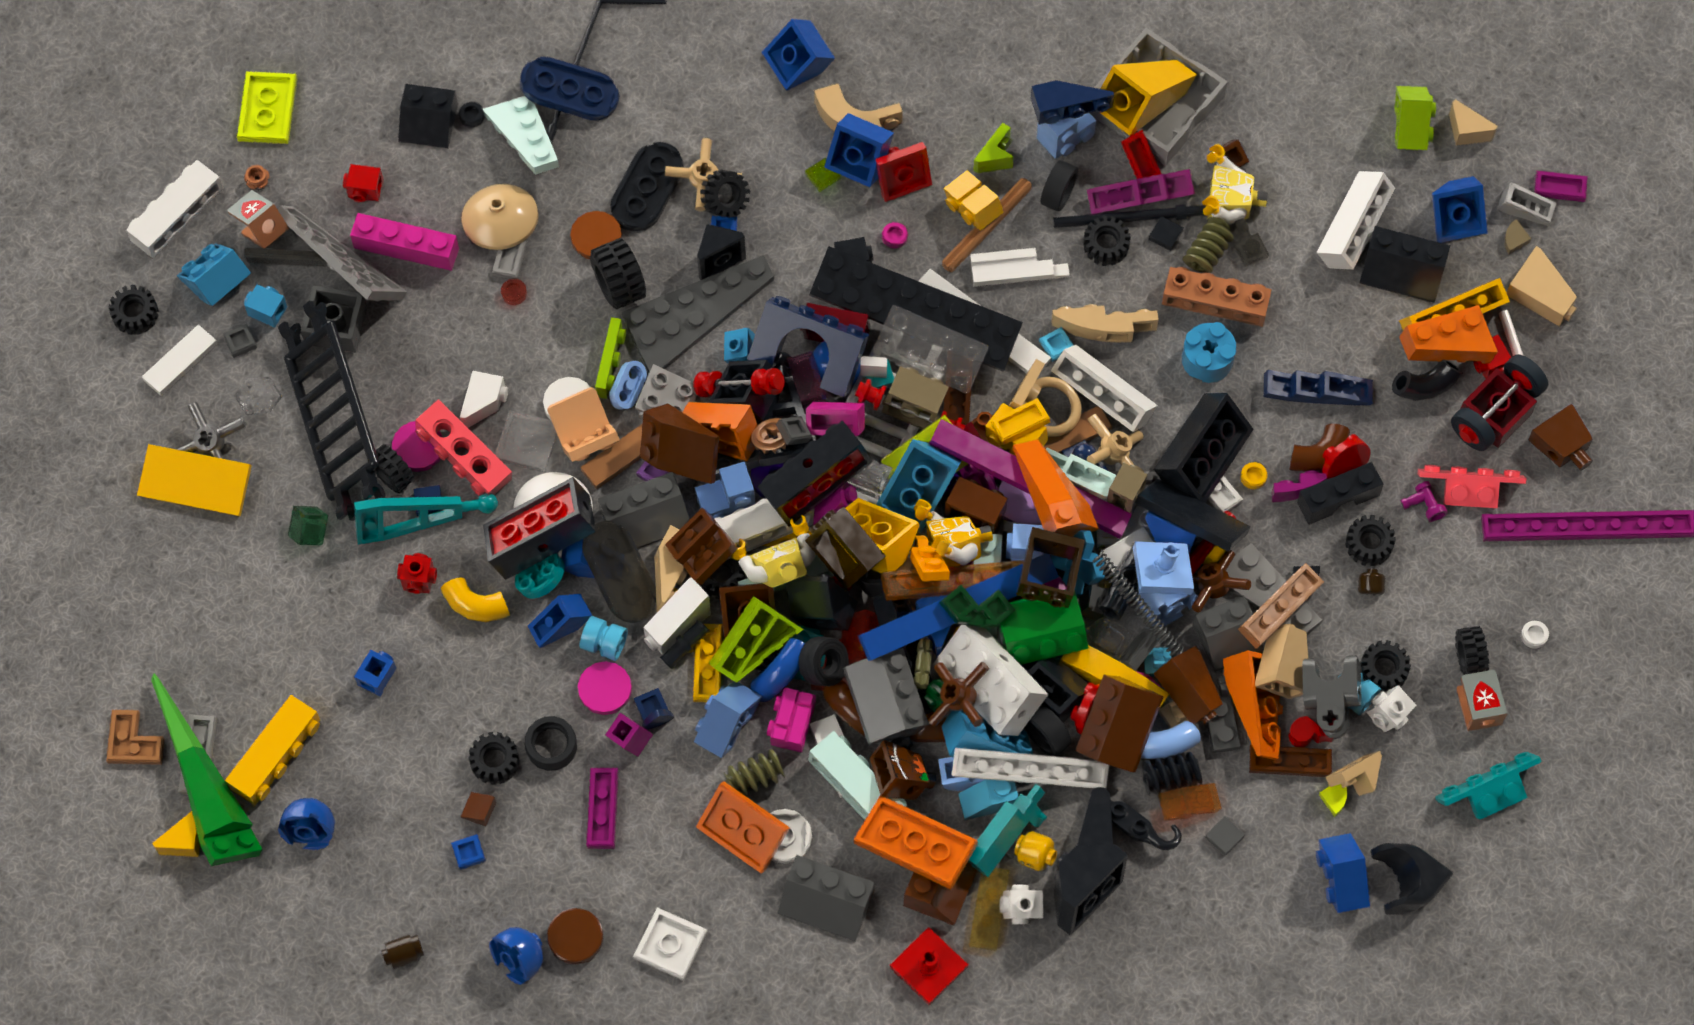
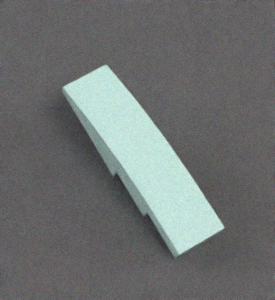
[1046,448,1116,499]

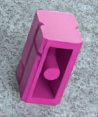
[767,688,816,753]

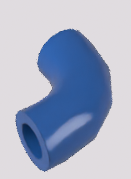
[750,638,805,702]

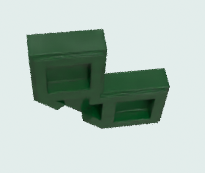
[939,584,1015,629]

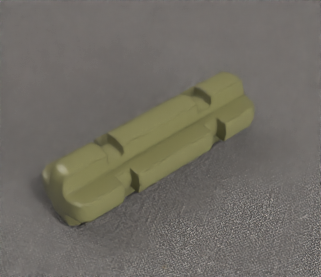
[914,638,933,690]

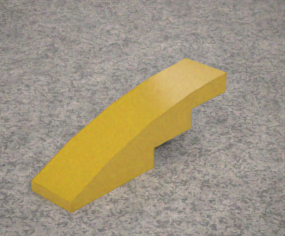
[1060,645,1169,707]

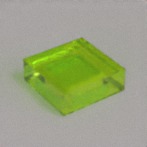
[805,157,840,192]

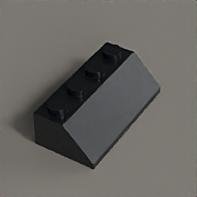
[1153,393,1254,503]

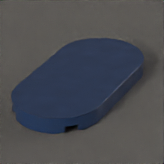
[520,57,619,120]

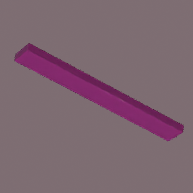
[929,419,1132,539]
[1481,510,1694,542]

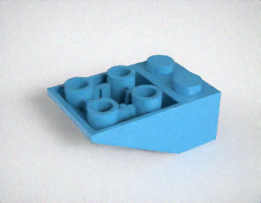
[941,710,1033,758]

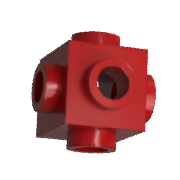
[397,553,437,594]

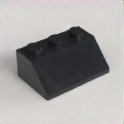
[1359,226,1451,303]

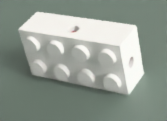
[933,624,1048,736]

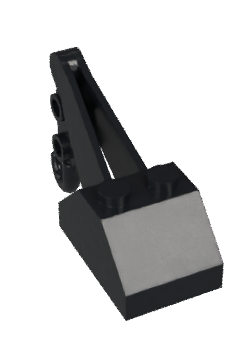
[1054,787,1182,935]

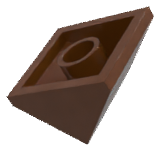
[719,583,775,639]

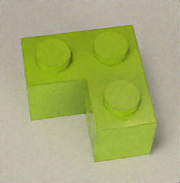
[1394,86,1436,150]

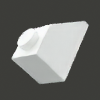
[460,371,508,428]

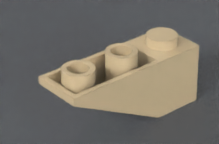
[654,525,688,612]

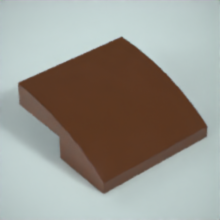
[665,507,738,586]

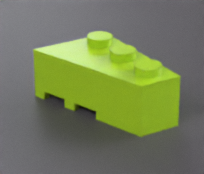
[709,596,804,683]

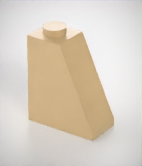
[1507,246,1577,327]
[1255,624,1308,699]

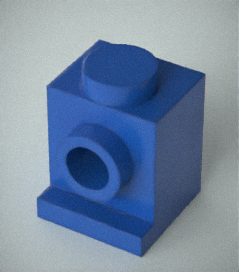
[354,649,396,697]

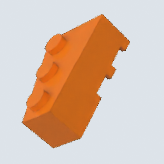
[1399,305,1498,363]
[682,402,758,461]

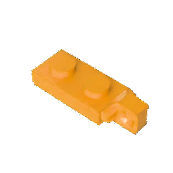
[910,535,950,582]

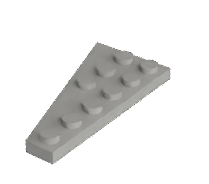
[278,205,407,302]

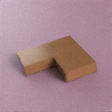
[106,710,165,765]

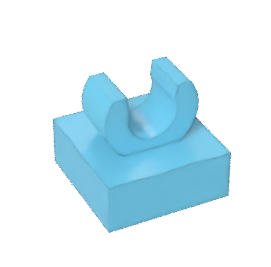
[1144,647,1171,677]

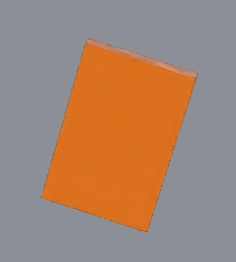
[696,781,790,874]

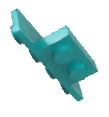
[1435,752,1542,820]

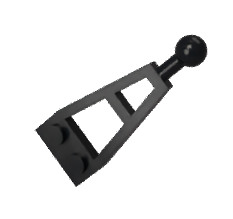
[759,352,813,467]

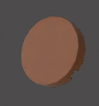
[570,211,622,259]

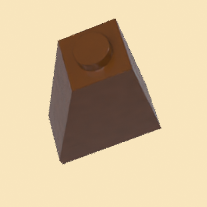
[1153,646,1223,725]

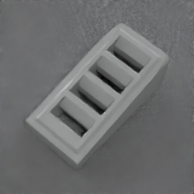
[1497,182,1556,226]

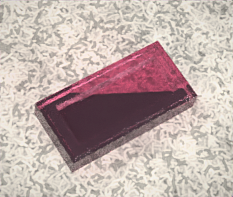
[787,351,827,406]

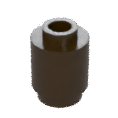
[381,934,424,969]

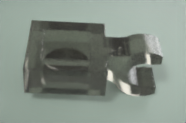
[1233,218,1269,267]

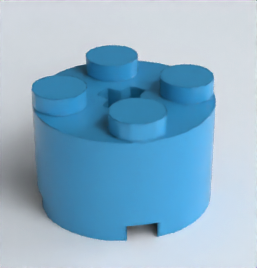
[1182,322,1236,383]

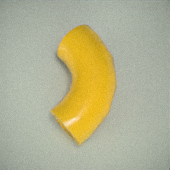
[441,577,510,622]

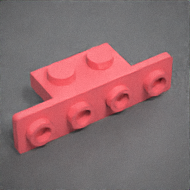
[1417,465,1527,508]

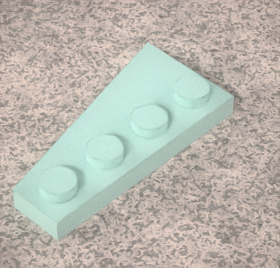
[483,96,559,175]

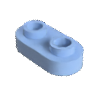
[609,361,647,410]

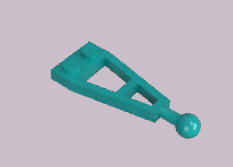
[354,493,498,545]

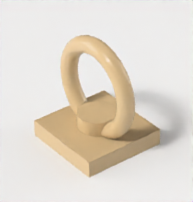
[1009,359,1082,437]

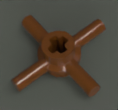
[1192,550,1251,613]
[928,662,989,727]

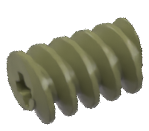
[1182,216,1234,273]
[724,749,785,796]

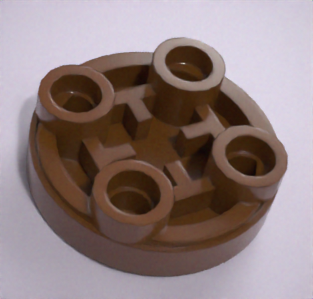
[547,908,603,964]

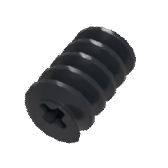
[1142,751,1203,796]

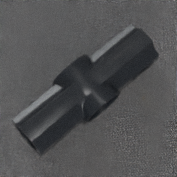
[1099,542,1138,620]

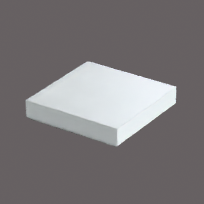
[633,908,707,981]

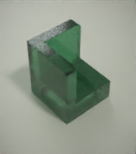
[288,506,329,545]

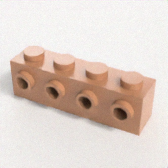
[1162,267,1272,327]

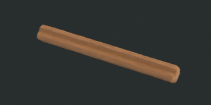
[942,178,1032,272]

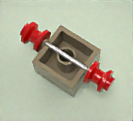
[855,366,966,430]

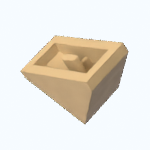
[1449,99,1498,145]

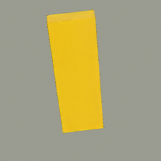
[693,624,723,702]

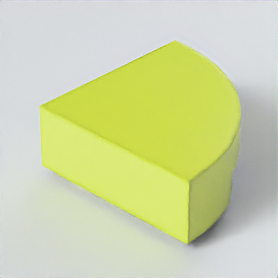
[1319,784,1347,817]

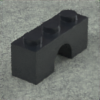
[1297,462,1384,525]

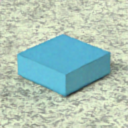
[1039,327,1074,362]

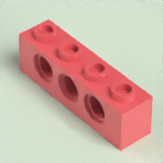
[415,399,512,496]

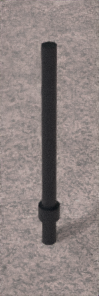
[1053,204,1206,228]

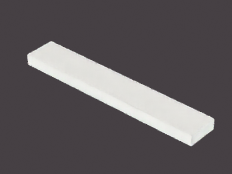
[919,269,1051,374]
[952,748,1110,789]

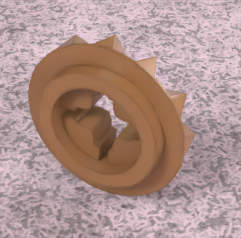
[752,418,786,454]

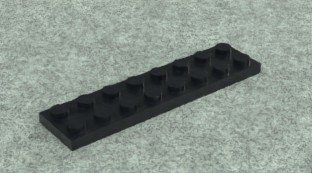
[809,246,1023,372]

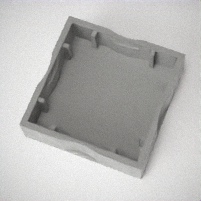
[1090,28,1228,166]

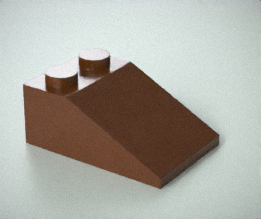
[640,403,719,484]

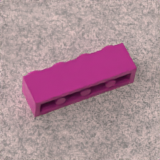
[350,213,459,271]

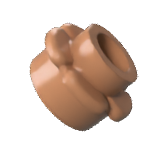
[244,165,270,189]

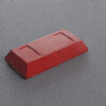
[1121,130,1162,179]

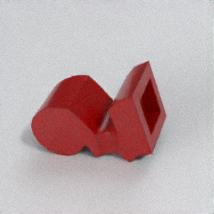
[1288,716,1337,748]

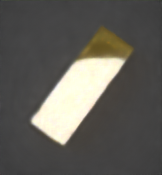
[969,868,1010,951]

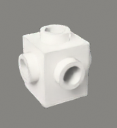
[1366,685,1416,732]
[999,885,1043,924]

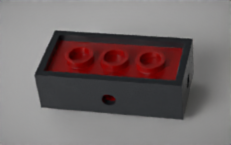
[757,420,873,527]
[483,477,596,580]

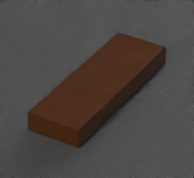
[1249,745,1332,777]

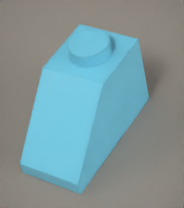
[958,779,1018,820]

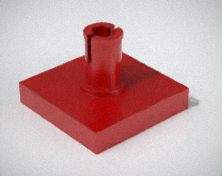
[875,142,932,202]
[890,927,968,1006]

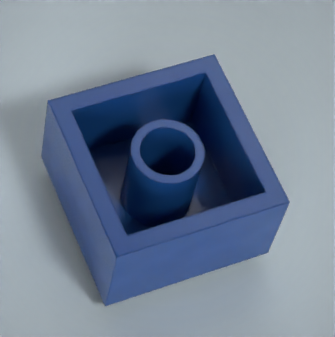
[824,113,894,187]

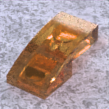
[1158,783,1222,821]

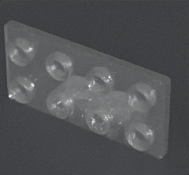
[873,305,989,393]

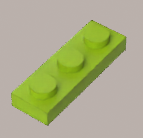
[595,317,626,399]

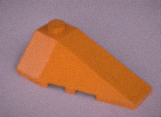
[1012,440,1098,537]
[1223,650,1283,760]

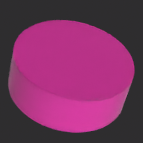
[882,222,908,249]

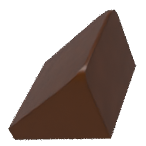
[1222,139,1249,168]
[460,792,497,827]

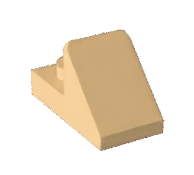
[1325,751,1382,795]

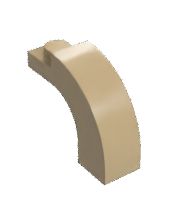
[814,84,903,131]

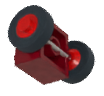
[1451,354,1548,451]

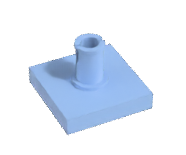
[1133,541,1194,594]

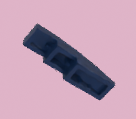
[1263,369,1373,405]

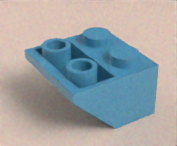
[177,243,251,306]

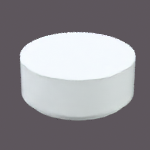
[1521,621,1549,649]

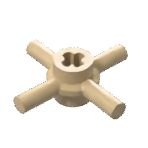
[665,138,742,211]
[1087,414,1143,466]

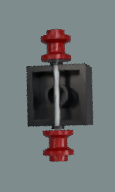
[693,360,784,421]

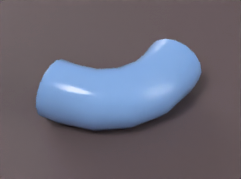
[1141,721,1201,759]

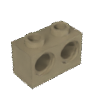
[1107,463,1148,516]

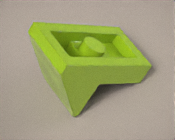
[973,123,1014,173]

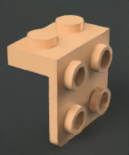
[547,387,620,462]

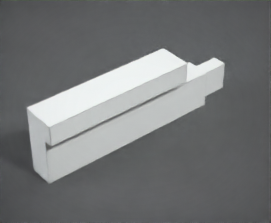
[970,248,1070,287]

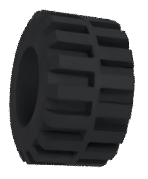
[590,238,646,310]

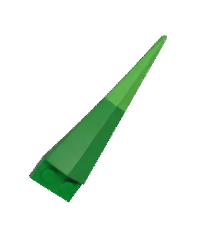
[151,673,263,866]

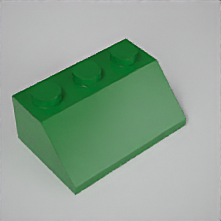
[998,589,1089,665]

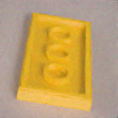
[137,444,252,517]

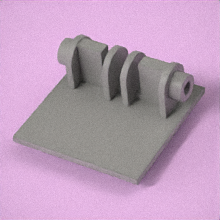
[635,364,697,420]

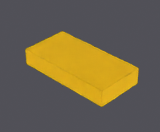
[991,398,1050,445]

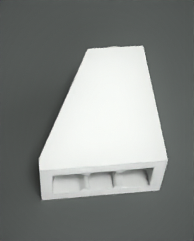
[644,577,711,655]

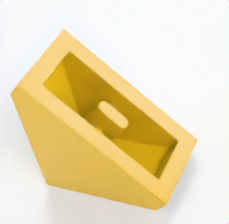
[152,811,200,857]

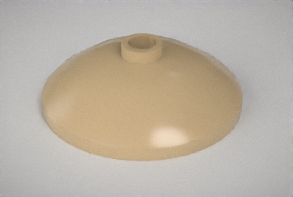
[462,184,538,250]

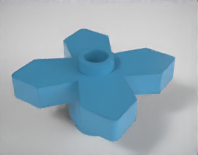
[1051,530,1105,598]

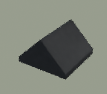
[697,224,746,280]

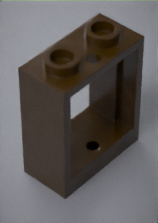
[805,506,885,590]
[1016,527,1085,608]

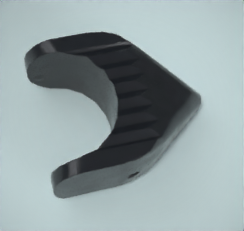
[1371,843,1453,915]

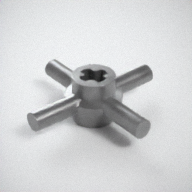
[176,402,246,459]

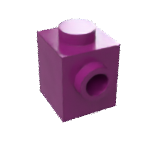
[605,713,653,757]

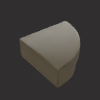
[1505,219,1531,254]

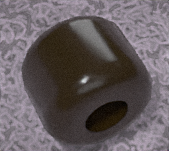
[1358,569,1385,596]

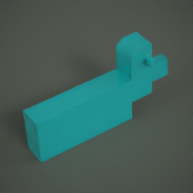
[968,784,1047,877]

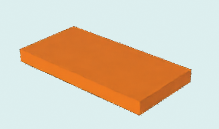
[854,795,978,889]

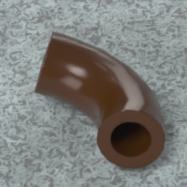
[1289,424,1350,472]
[823,680,866,738]

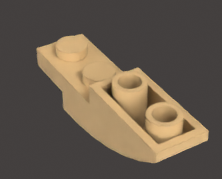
[1051,304,1158,342]

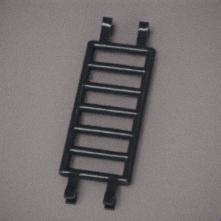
[278,301,386,521]

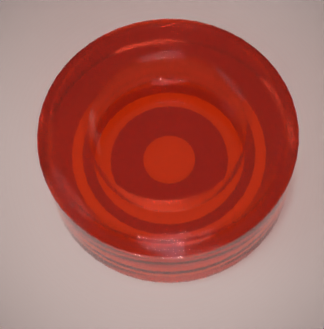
[501,279,527,305]

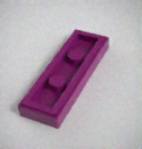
[586,768,619,849]

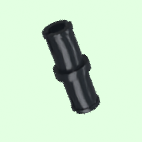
[660,619,710,669]

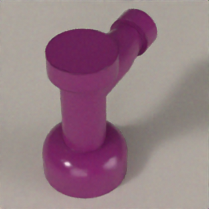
[1400,481,1448,522]

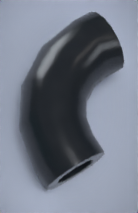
[1392,360,1463,401]

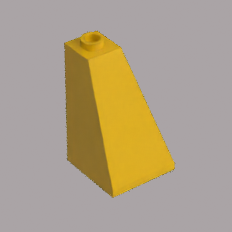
[1101,60,1197,136]

